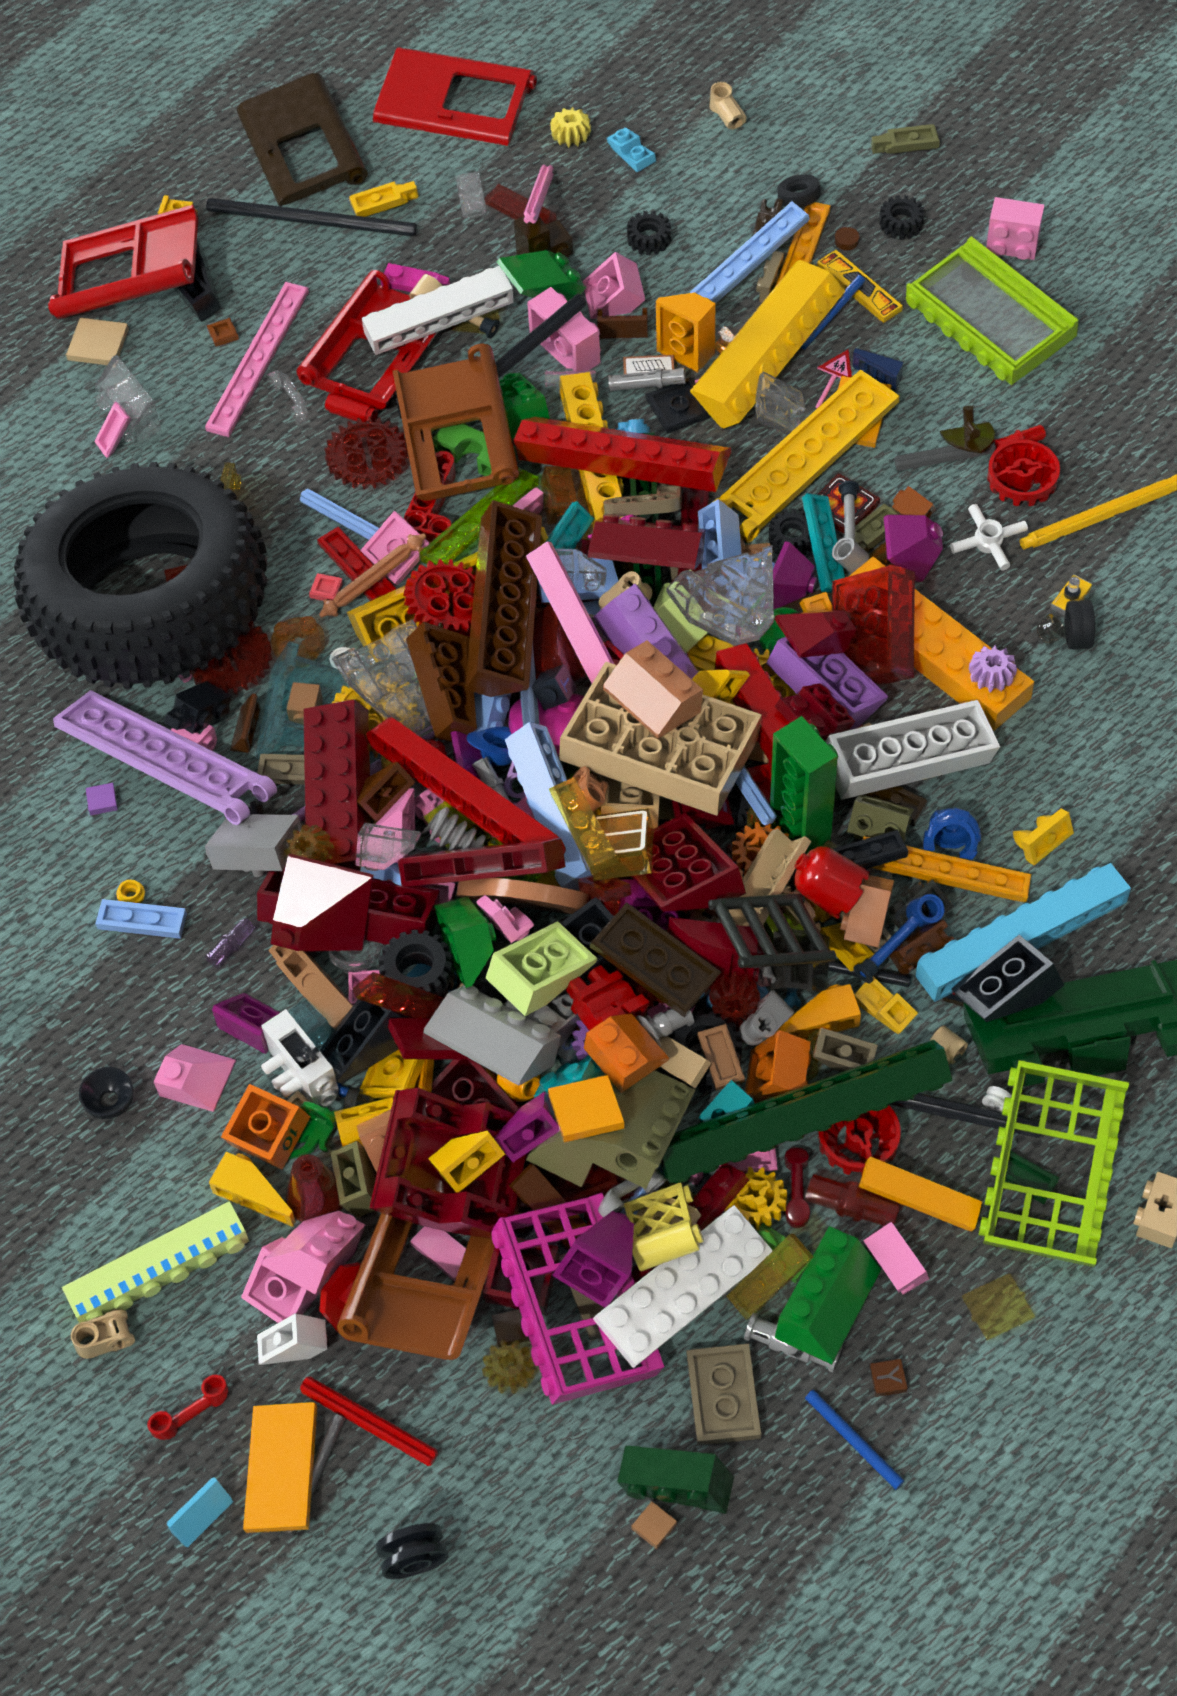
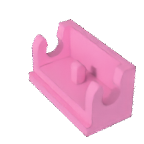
[863,1222,929,1294]

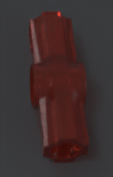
[805,1174,901,1226]

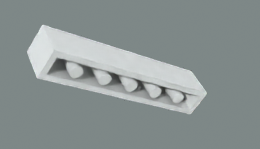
[362,266,514,355]

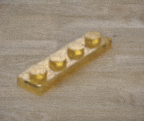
[548,777,619,874]

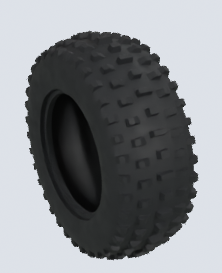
[14,462,267,689]

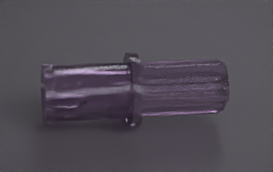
[205,918,255,969]

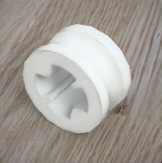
[982,1086,1011,1111]

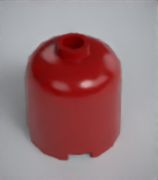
[794,846,869,919]

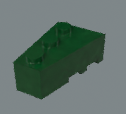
[617,1445,734,1514]

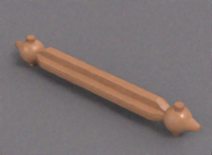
[319,533,427,618]

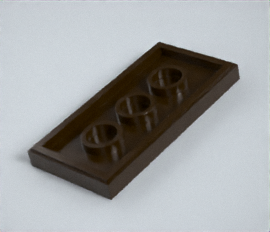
[590,902,721,1018]

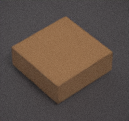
[631,1501,677,1549]

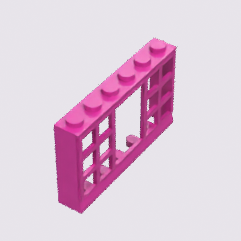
[492,1193,664,1405]

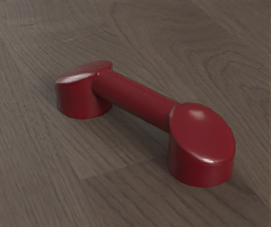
[784,1147,810,1228]

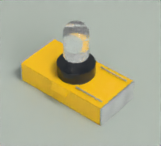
[1051,575,1092,615]

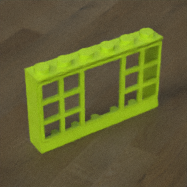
[979,1060,1129,1267]

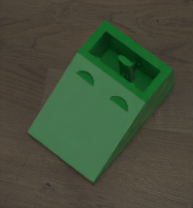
[499,373,550,438]

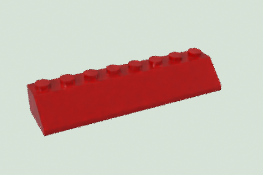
[514,417,731,492]

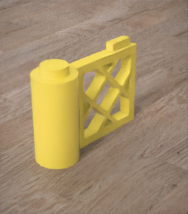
[624,1182,704,1272]

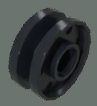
[375,1523,449,1579]

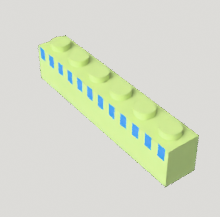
[62,1201,249,1323]

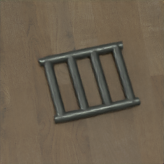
[708,894,836,968]

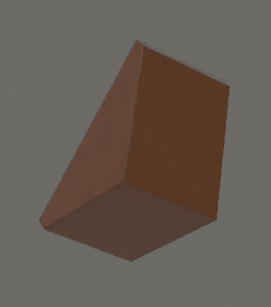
[357,762,415,822]

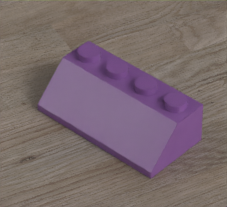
[593,584,699,679]
[766,637,888,730]

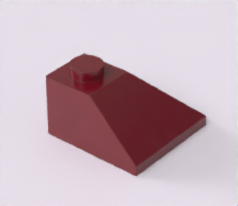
[774,610,857,658]

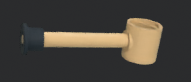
[409,274,500,339]

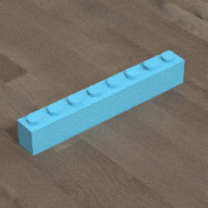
[915,863,1131,1002]

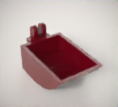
[668,917,765,994]

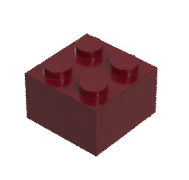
[483,1237,560,1315]

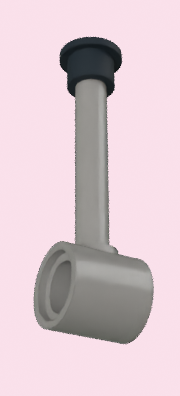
[832,480,869,574]

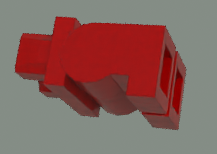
[566,965,649,1031]

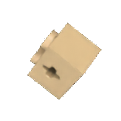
[1133,1171,1177,1248]

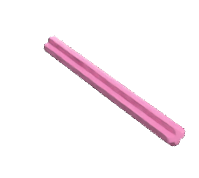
[524,165,554,224]

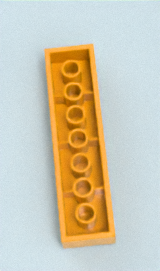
[834,557,1035,731]

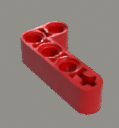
[404,451,456,549]

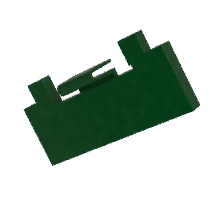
[964,960,1177,1087]

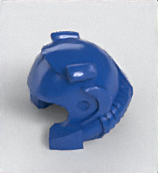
[923,808,981,861]

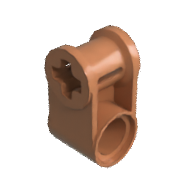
[568,766,608,820]

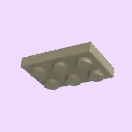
[686,1344,761,1446]

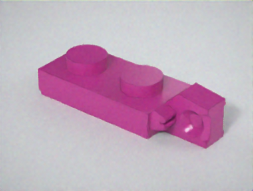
[381,263,450,292]

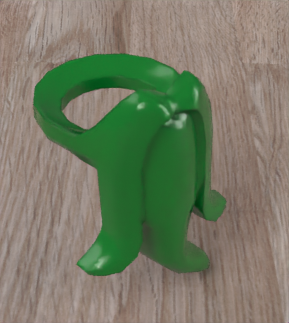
[288,1101,337,1160]

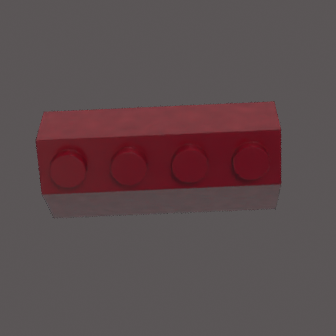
[587,514,706,569]

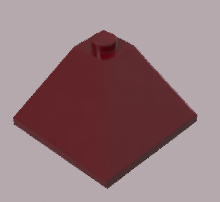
[270,854,374,951]

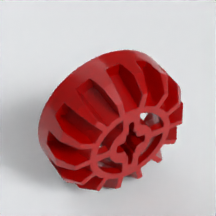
[987,440,1060,507]
[818,1105,901,1176]

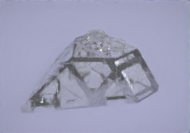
[666,545,774,646]

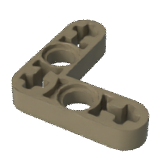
[603,483,682,517]

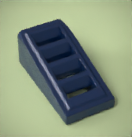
[852,348,903,391]

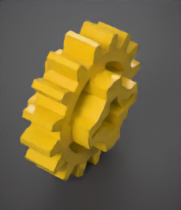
[724,1167,787,1231]

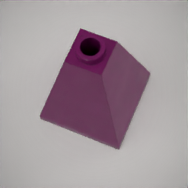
[552,1211,634,1308]

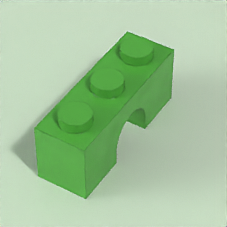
[433,423,516,476]

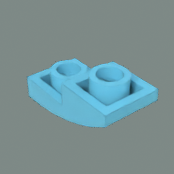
[607,128,656,172]

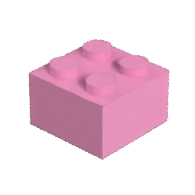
[986,197,1044,260]

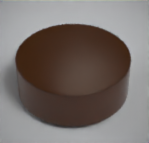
[835,227,859,251]

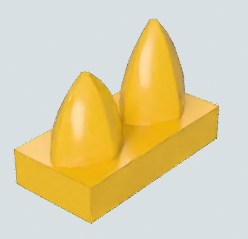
[1013,808,1074,865]

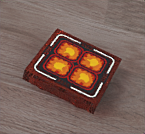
[817,473,880,534]

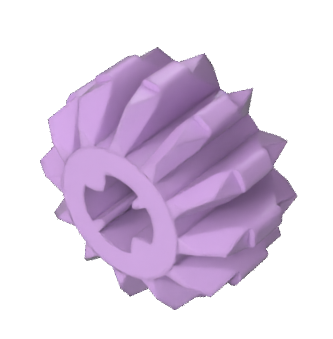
[969,644,1017,693]

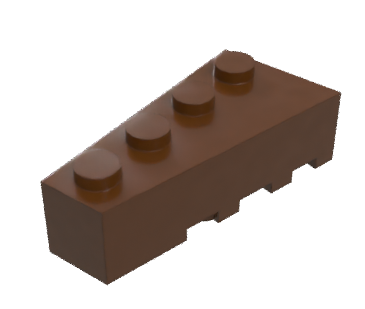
[406,622,477,743]

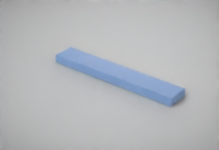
[690,201,810,304]

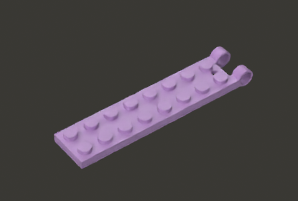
[53,690,277,825]

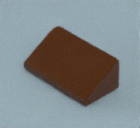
[230,693,261,753]

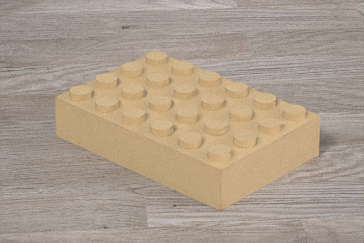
[559,661,762,816]

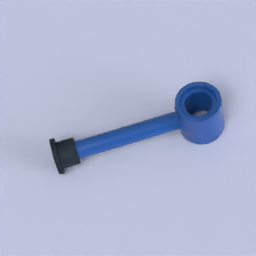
[853,894,944,984]

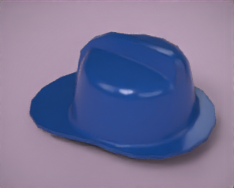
[466,727,512,766]

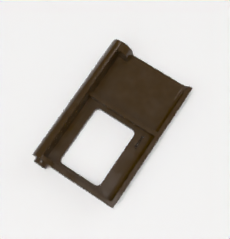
[237,73,368,206]

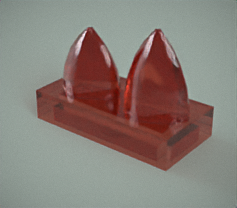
[578,872,632,916]

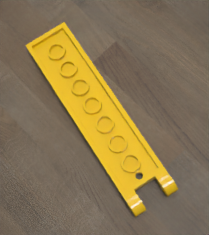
[713,369,899,543]

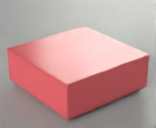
[309,573,343,601]

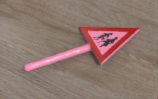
[816,350,852,408]

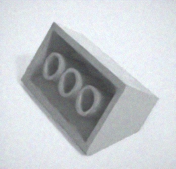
[424,985,561,1086]

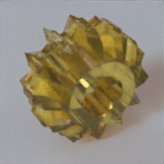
[284,824,334,862]
[482,1339,535,1395]

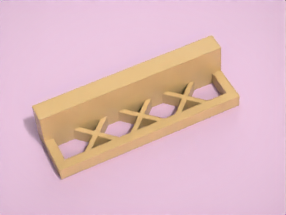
[729,828,811,926]

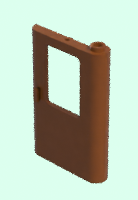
[393,343,519,501]
[337,1213,494,1360]

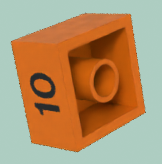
[221,1084,310,1170]

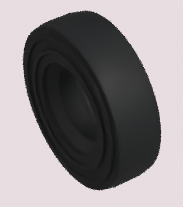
[777,174,821,207]

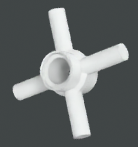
[950,504,1028,570]

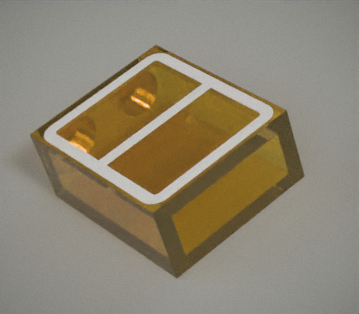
[588,808,654,881]

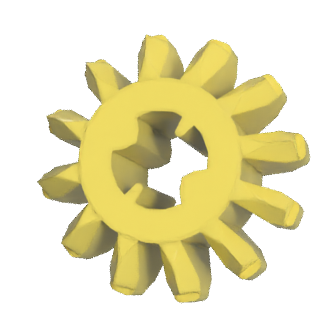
[550,107,591,148]

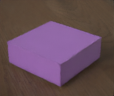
[86,783,118,816]

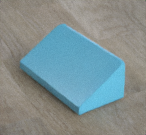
[167,1478,233,1547]

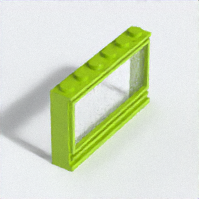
[906,236,1079,385]

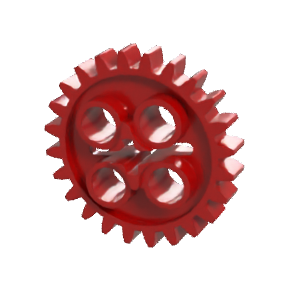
[403,559,476,636]

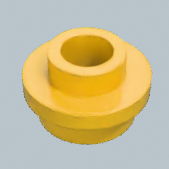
[116,879,145,903]

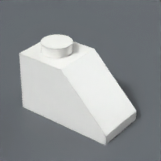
[257,1313,327,1365]

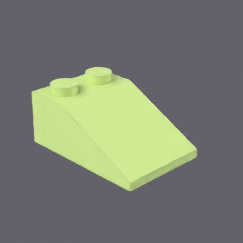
[486,921,597,1016]

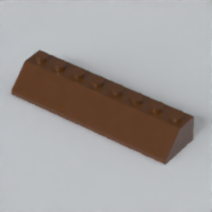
[465,500,542,697]

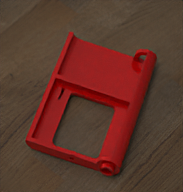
[48,205,198,319]

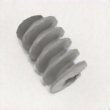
[422,807,486,850]

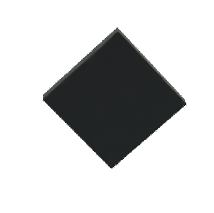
[645,377,711,434]

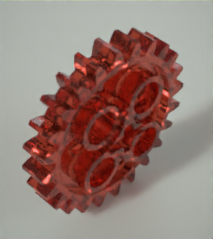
[325,417,409,490]
[190,621,272,694]

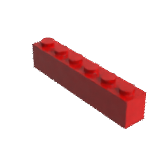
[714,643,789,765]

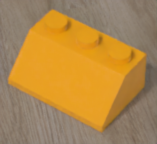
[656,293,715,372]

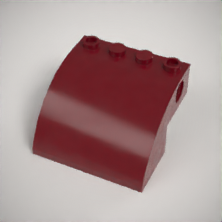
[369,1087,526,1239]

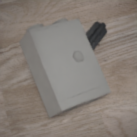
[205,801,306,877]

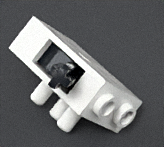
[261,1009,339,1106]

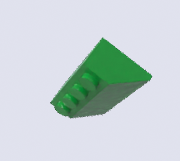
[434,896,496,988]
[774,1226,881,1365]

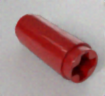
[325,393,378,426]

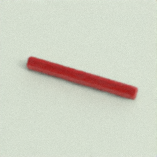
[300,1376,438,1466]

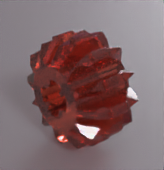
[709,971,760,1023]

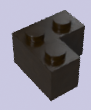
[514,216,573,258]

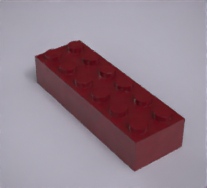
[303,699,371,871]
[257,868,440,945]

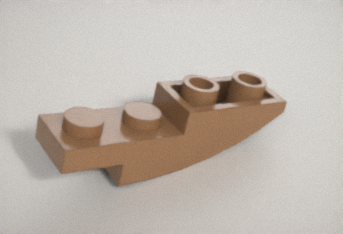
[268,945,353,1029]

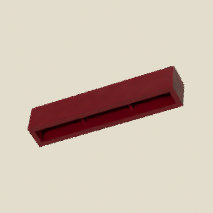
[398,838,566,887]

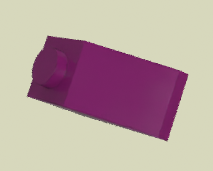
[494,1091,560,1162]

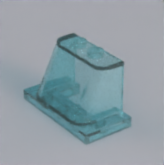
[255,641,348,759]

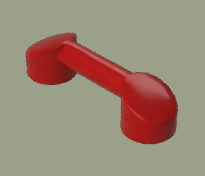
[147,1375,228,1440]

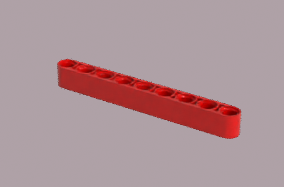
[366,717,566,854]

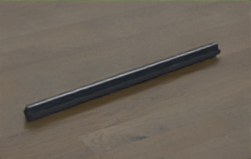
[206,198,417,236]
[405,294,587,440]

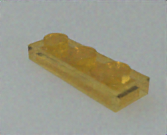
[726,1233,814,1320]

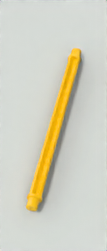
[1019,474,1177,550]

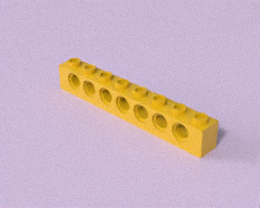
[559,372,624,528]

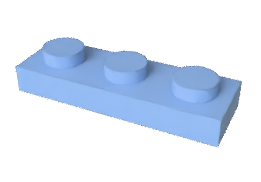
[95,899,187,939]

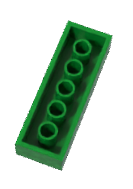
[770,716,838,854]

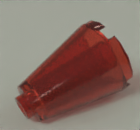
[285,1154,343,1223]

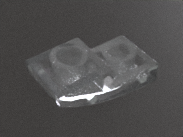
[455,171,487,219]

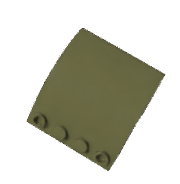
[526,1071,695,1189]

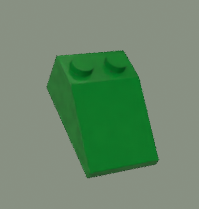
[497,250,586,302]

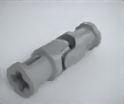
[744,1312,842,1373]

